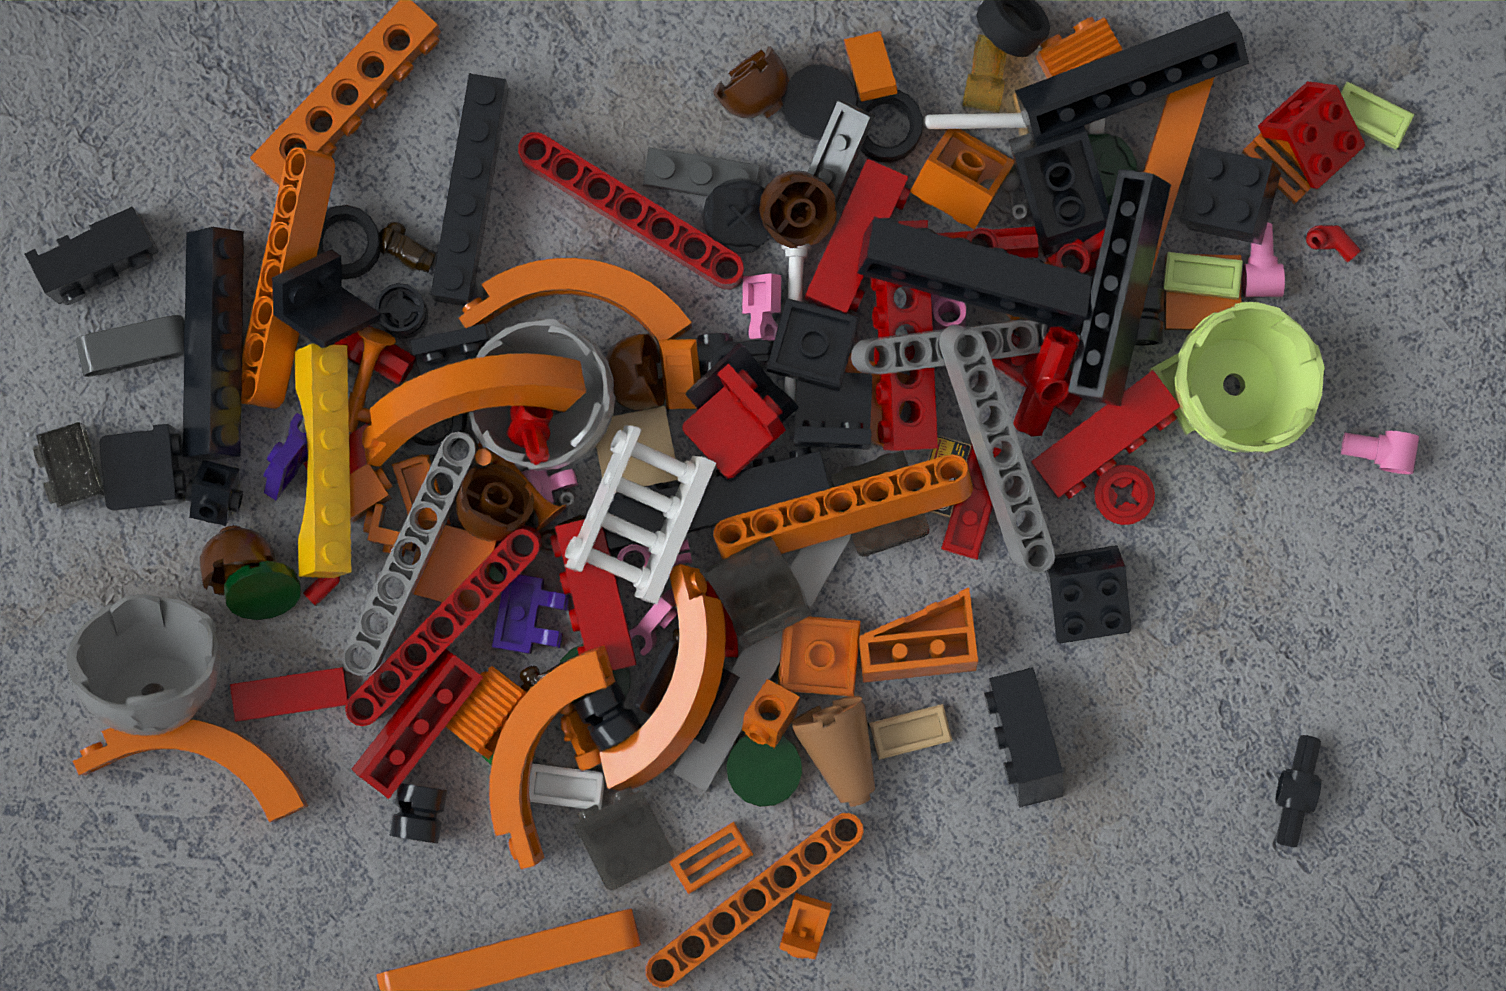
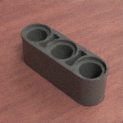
[75,315,185,377]

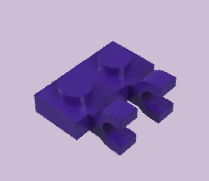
[263,413,308,501]
[492,572,570,654]

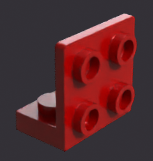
[1257,81,1365,189]

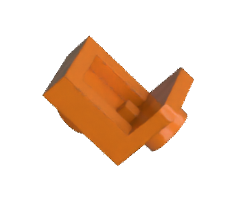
[363,503,416,557]
[779,893,832,960]

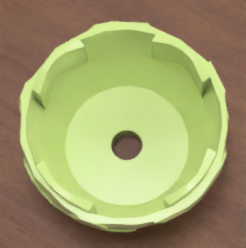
[1175,302,1325,453]

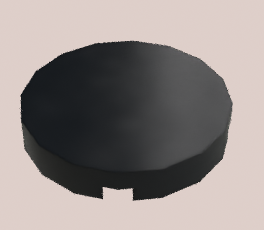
[782,64,856,140]
[702,178,772,254]

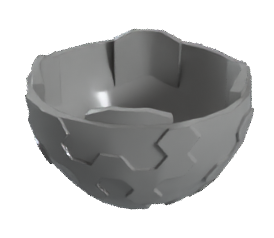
[469,318,616,471]
[66,594,222,736]

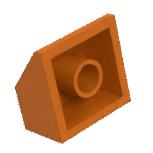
[910,129,1015,229]

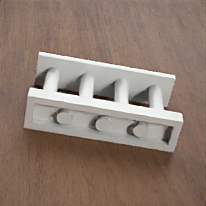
[565,426,716,604]

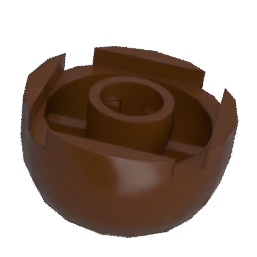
[713,46,789,118]
[759,170,837,248]
[606,334,665,410]
[455,464,534,542]
[200,525,276,595]

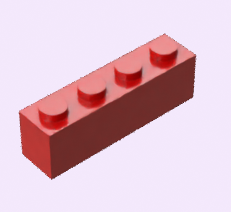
[805,158,911,314]
[1031,370,1180,500]
[550,519,637,671]
[351,649,483,799]

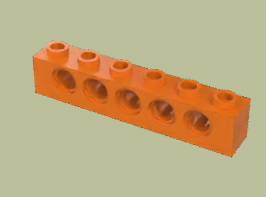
[250,0,441,187]

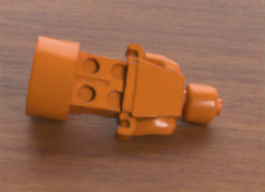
[560,702,604,771]

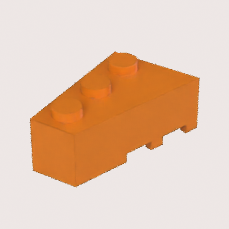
[859,587,978,683]

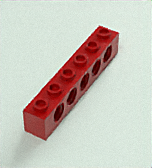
[870,220,938,451]

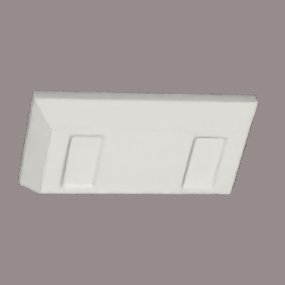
[529,764,605,811]

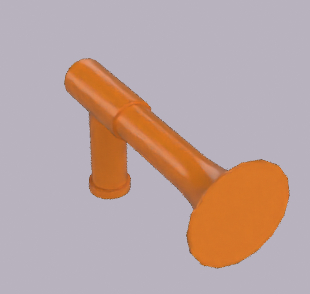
[348,327,396,432]
[475,442,567,531]

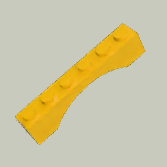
[295,343,351,578]

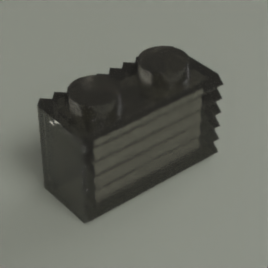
[33,422,105,510]

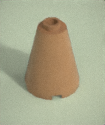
[792,696,876,807]

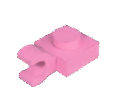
[742,273,781,341]
[522,469,578,504]
[629,588,678,655]

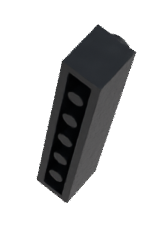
[1015,11,1249,143]
[430,73,509,306]
[1068,169,1171,406]
[857,217,1093,332]
[182,227,244,460]
[604,447,830,552]

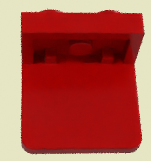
[682,364,786,478]

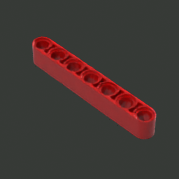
[518,132,744,290]
[345,526,542,727]

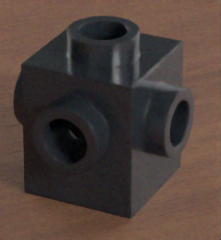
[185,460,243,526]

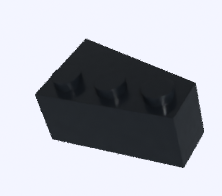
[24,206,159,305]
[984,667,1064,808]

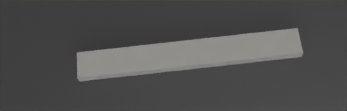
[673,534,853,792]

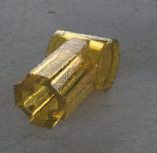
[962,35,1007,113]

